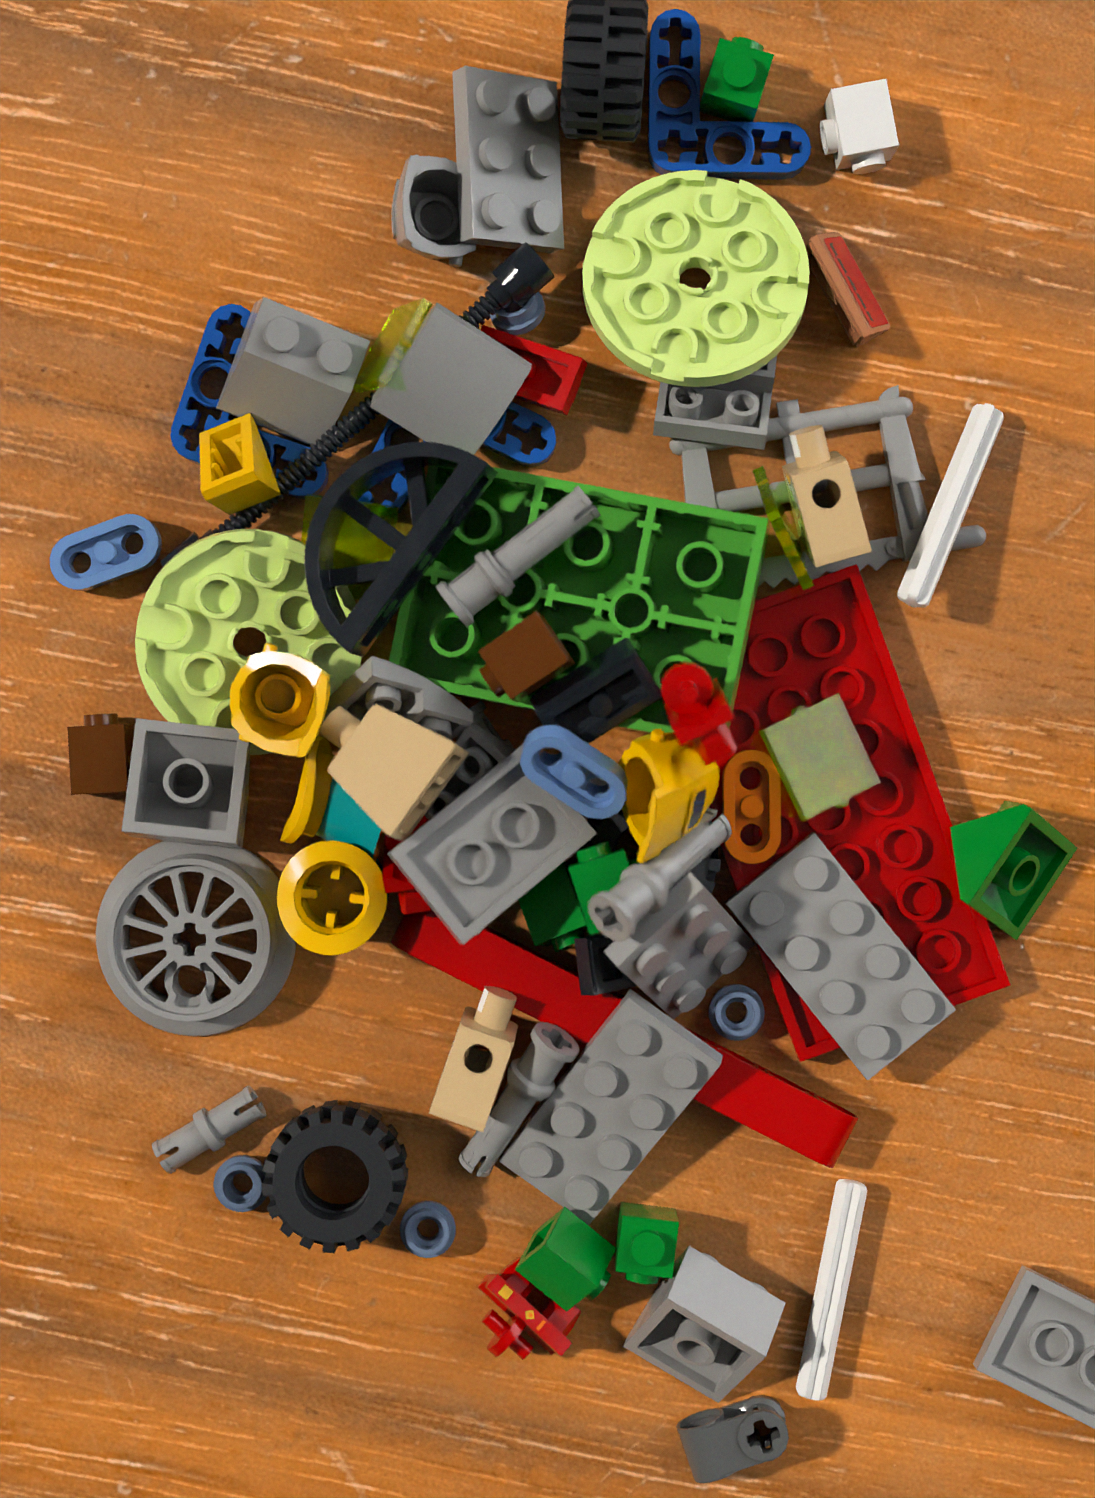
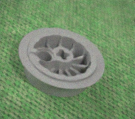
[96,841,296,1036]

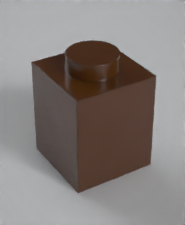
[478,611,575,703]
[67,713,135,795]

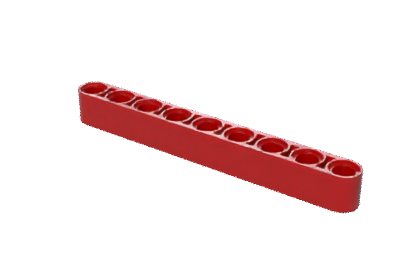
[390,910,859,1168]

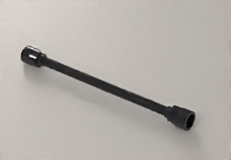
[160,242,555,567]

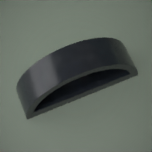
[304,442,498,657]

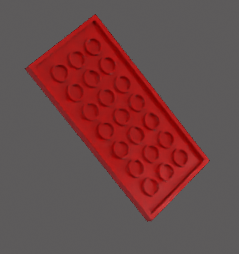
[708,564,1011,1062]

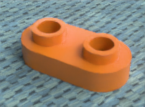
[722,750,781,864]

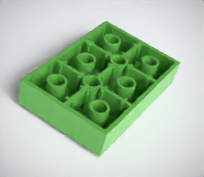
[389,465,770,734]

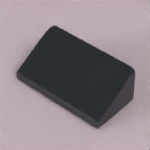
[530,638,662,744]

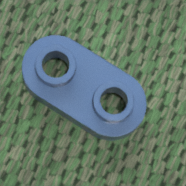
[50,514,162,591]
[520,725,628,819]

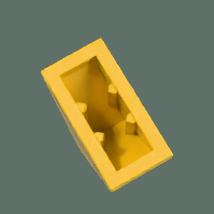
[199,413,281,515]

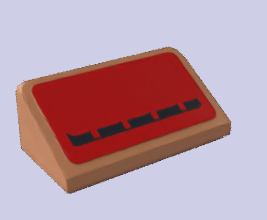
[806,232,890,348]

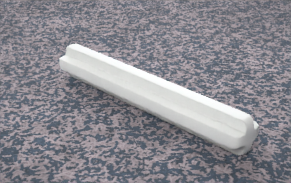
[897,403,1004,608]
[796,1179,867,1400]

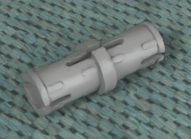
[152,1085,267,1174]

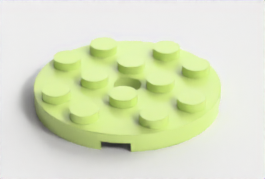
[582,170,810,387]
[135,529,362,755]

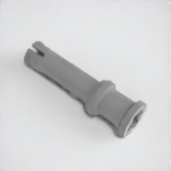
[435,485,600,627]
[588,809,732,942]
[459,1022,579,1177]

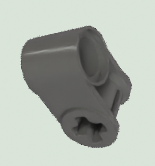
[676,1395,789,1483]

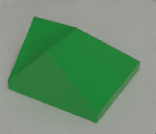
[950,800,1078,941]

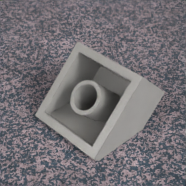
[216,297,370,446]
[122,718,251,849]
[623,1246,786,1403]

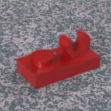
[481,325,588,416]

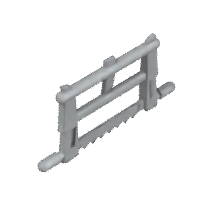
[669,385,986,588]

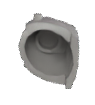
[391,154,476,267]

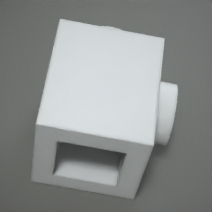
[820,79,899,174]

